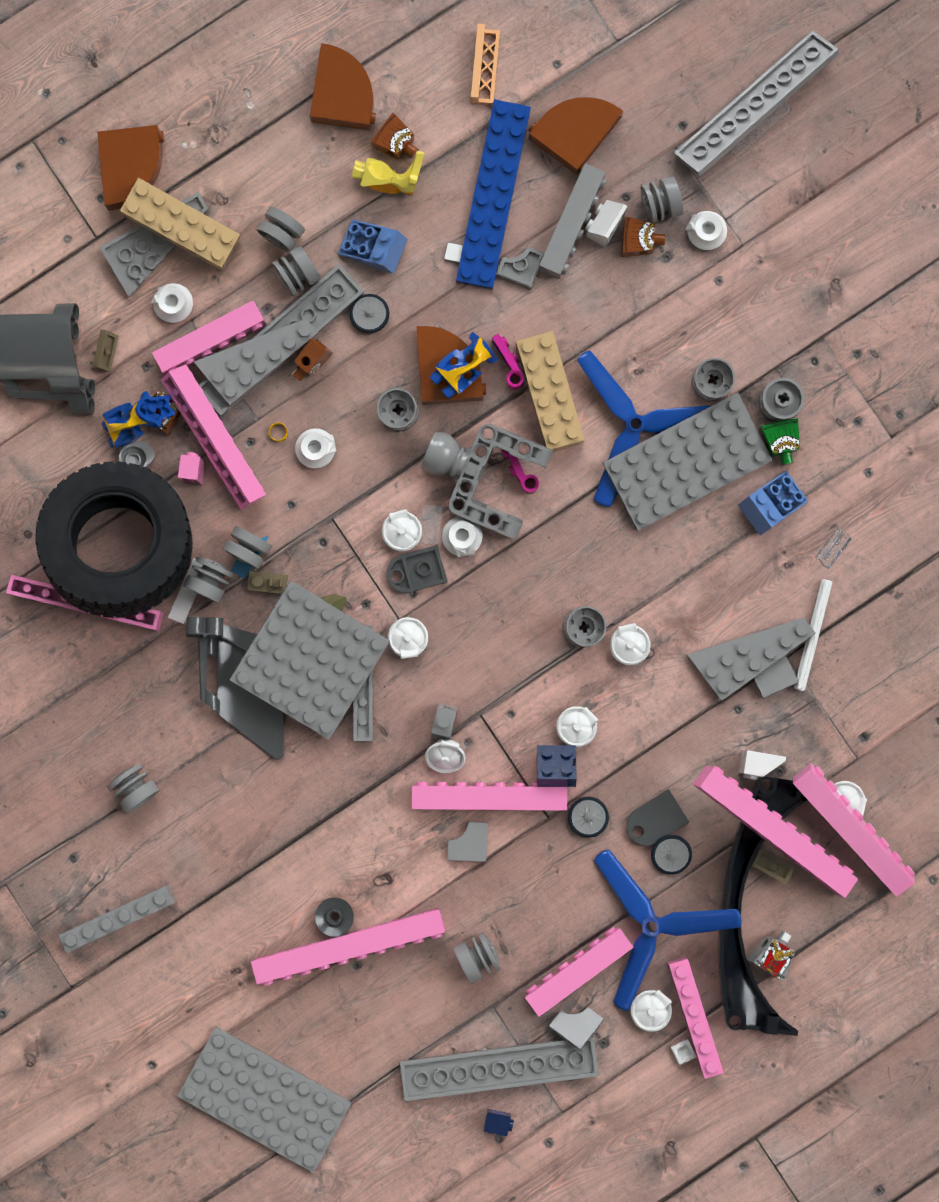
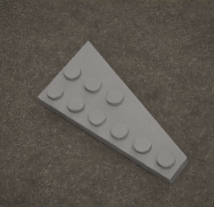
[100,192,209,298]
[194,318,319,406]
[687,618,815,701]

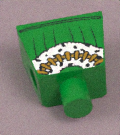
[759,418,800,466]

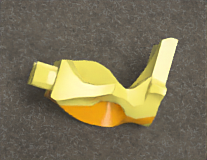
[351,151,425,196]

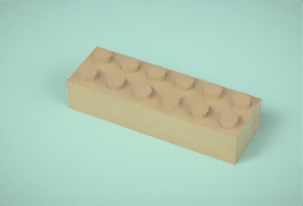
[120,178,240,271]
[516,331,584,452]

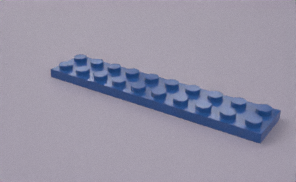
[456,99,531,289]

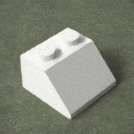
[585,200,628,248]
[739,750,786,780]

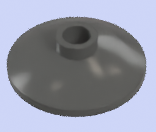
[315,897,354,937]

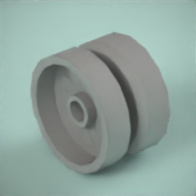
[256,206,305,252]
[759,378,805,423]
[222,525,272,569]

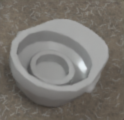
[119,441,155,468]

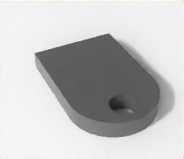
[387,545,448,593]
[627,789,689,846]

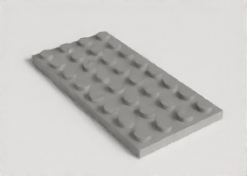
[602,392,772,531]
[177,1026,352,1173]

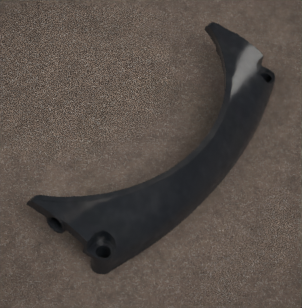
[718,776,807,1036]

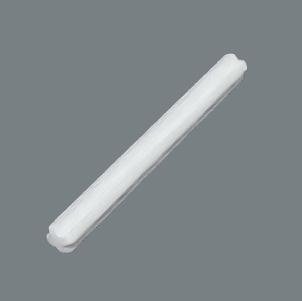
[794,579,833,691]

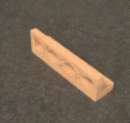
[471,24,500,105]

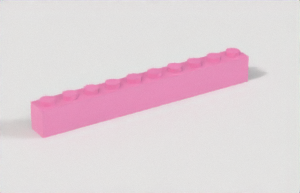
[693,765,858,898]
[251,908,446,986]

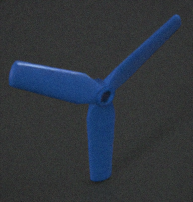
[577,351,712,507]
[594,850,742,1011]

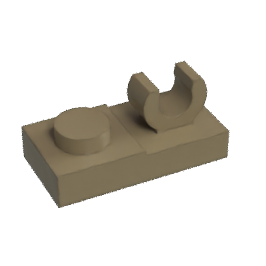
[90,330,119,372]
[247,571,288,594]
[752,849,796,885]

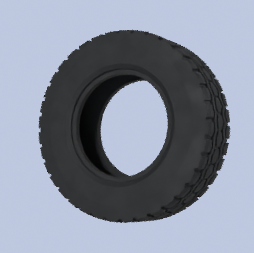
[35,461,193,618]

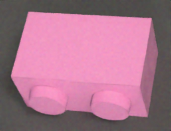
[178,452,205,485]

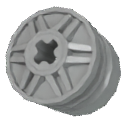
[640,176,684,223]
[272,245,321,296]
[692,358,735,401]
[377,388,419,431]
[183,557,234,603]
[563,606,606,647]
[107,764,160,814]
[453,932,501,984]

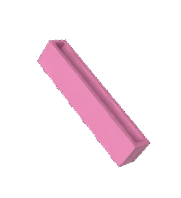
[152,300,266,375]
[525,927,634,1017]
[667,957,723,1079]

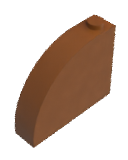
[310,43,376,130]
[528,97,623,175]
[97,125,165,210]
[416,326,486,405]

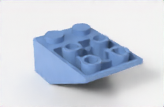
[338,219,408,274]
[738,471,808,536]

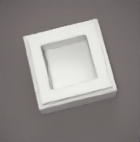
[670,1038,697,1065]

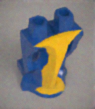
[430,332,498,398]
[101,391,175,448]

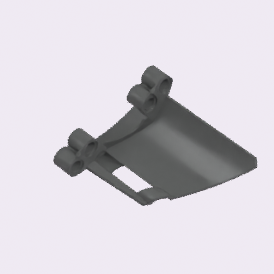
[0,303,95,415]
[186,617,285,760]

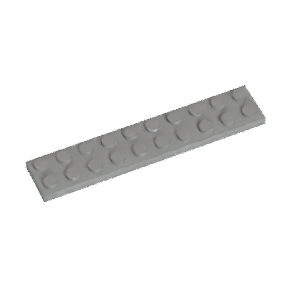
[674,31,840,177]
[199,264,364,417]
[400,1036,599,1101]

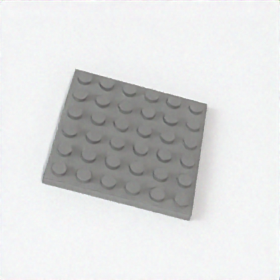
[229,580,390,739]

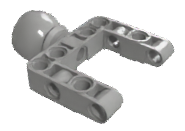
[421,424,553,539]

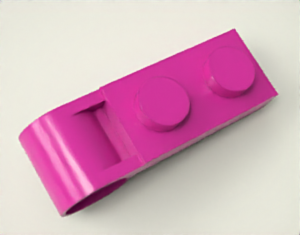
[492,333,524,390]
[501,449,539,494]

